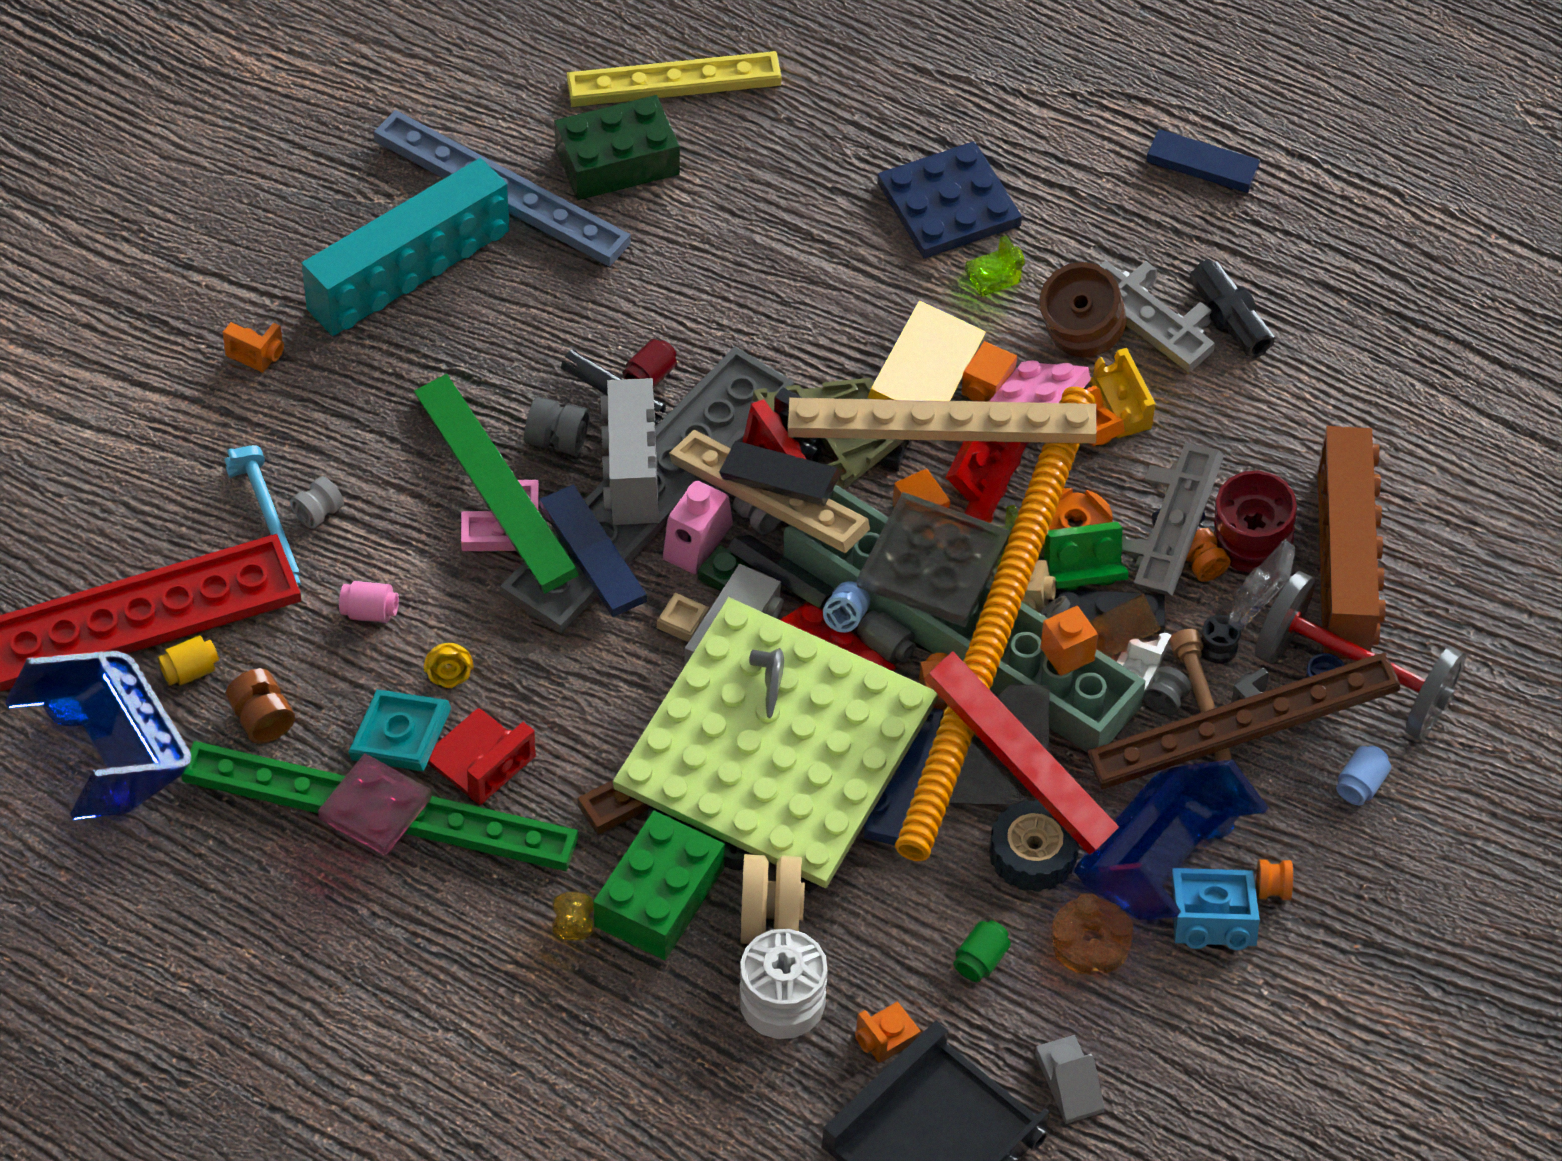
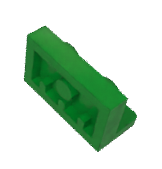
[1044,522,1128,590]

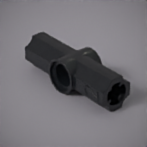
[1189,259,1275,359]

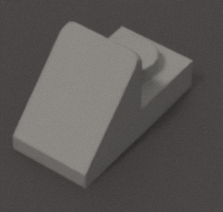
[1035,1035,1105,1124]

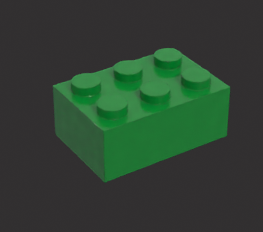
[593,810,725,961]

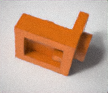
[223,322,284,373]
[855,1001,921,1063]

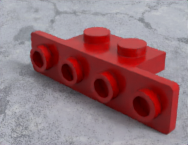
[945,441,1029,532]

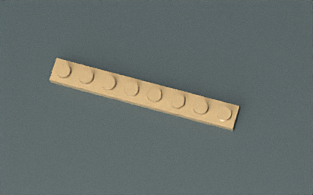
[788,398,1096,443]

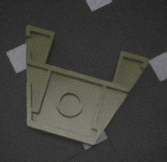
[753,378,904,489]

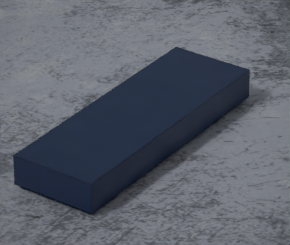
[1146,129,1260,193]

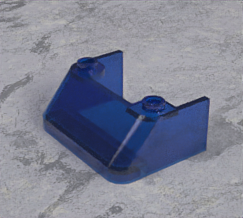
[5,651,192,820]
[1074,759,1269,921]

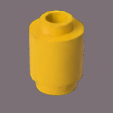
[157,635,219,686]

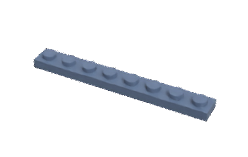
[374,110,631,267]

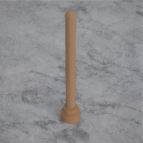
[1169,629,1242,797]

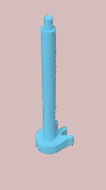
[224,445,301,586]

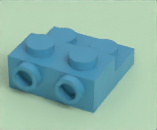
[1171,868,1260,950]

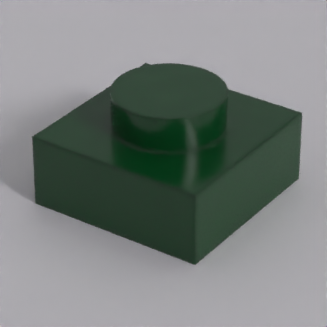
[698,544,751,592]

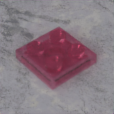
[318,753,432,856]

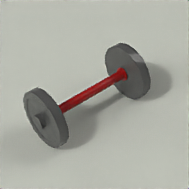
[1255,571,1466,740]

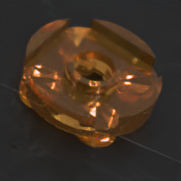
[1051,893,1133,975]

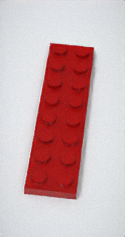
[0,534,302,692]

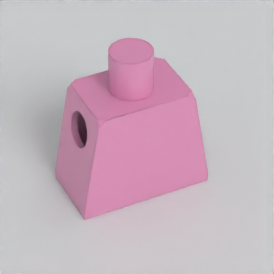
[663,481,733,575]

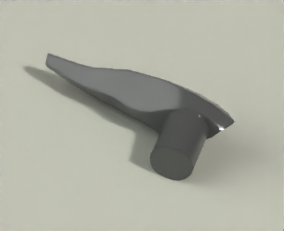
[749,648,784,718]

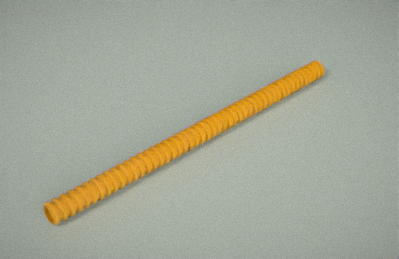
[895,387,1095,861]

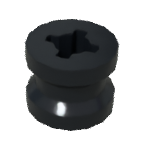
[1201,614,1241,664]

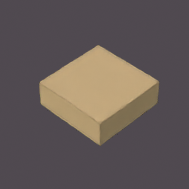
[657,593,709,642]

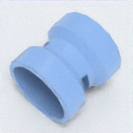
[823,581,870,633]

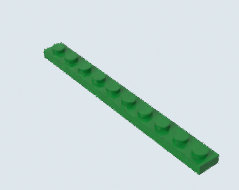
[181,741,578,872]

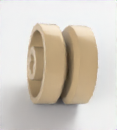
[741,854,805,944]

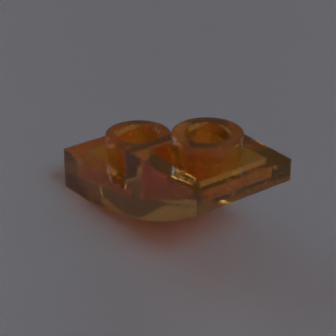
[1089,593,1161,657]

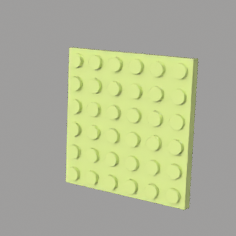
[613,597,938,888]

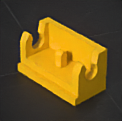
[1089,348,1155,438]

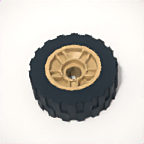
[989,799,1079,892]

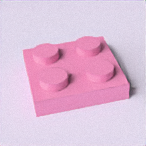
[990,360,1091,403]

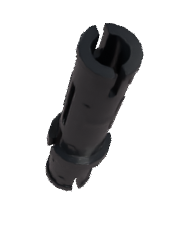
[561,349,666,424]

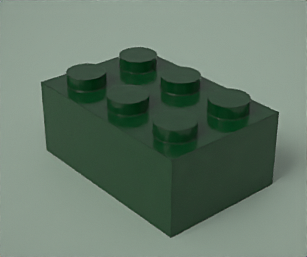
[554,95,680,201]

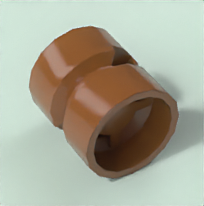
[225,668,295,744]

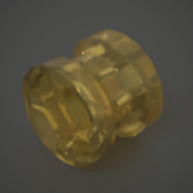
[552,892,594,941]

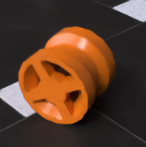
[1256,859,1293,900]

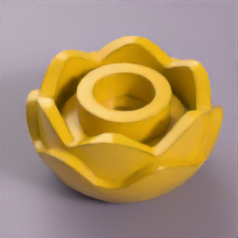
[424,643,474,688]

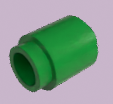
[953,921,1011,983]

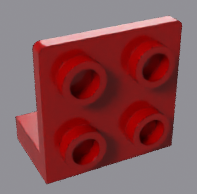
[428,708,536,805]

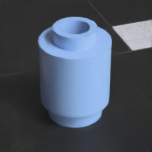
[1336,746,1391,805]

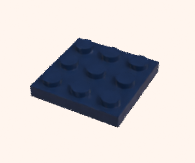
[877,141,1022,259]

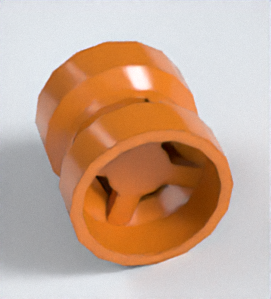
[1186,528,1231,582]

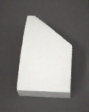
[1117,633,1171,690]

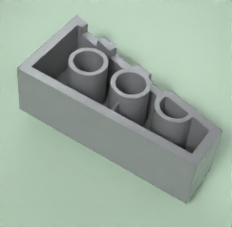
[601,378,659,525]

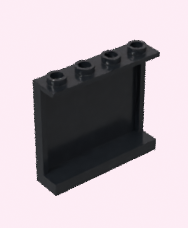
[822,1020,1049,1161]

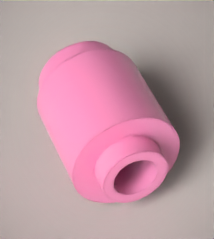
[339,581,399,623]

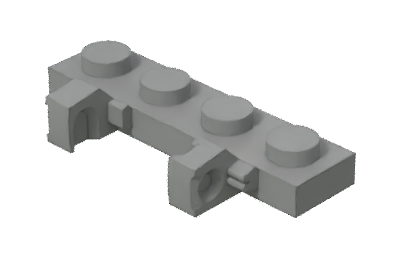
[1100,260,1215,373]
[1122,442,1224,596]

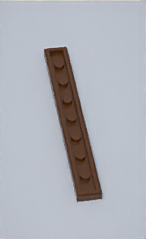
[1087,652,1401,790]

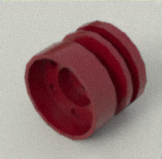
[1214,470,1297,573]

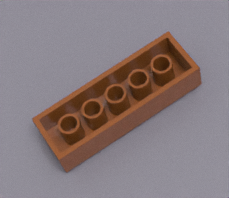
[1317,426,1386,659]

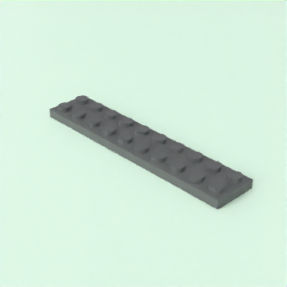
[500,346,794,634]

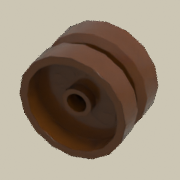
[1039,262,1127,358]

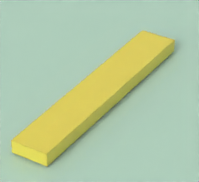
[567,51,782,107]

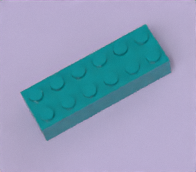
[301,157,510,337]

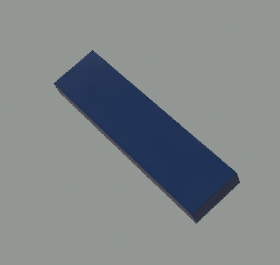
[540,484,647,617]

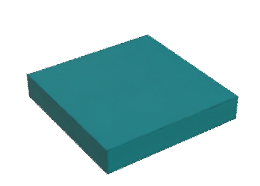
[348,689,451,772]

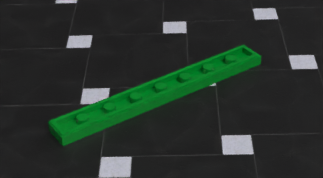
[414,373,579,594]

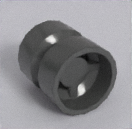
[524,396,590,456]

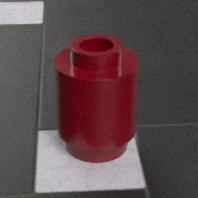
[622,339,677,389]

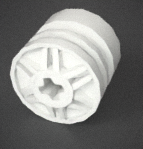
[739,929,827,1039]

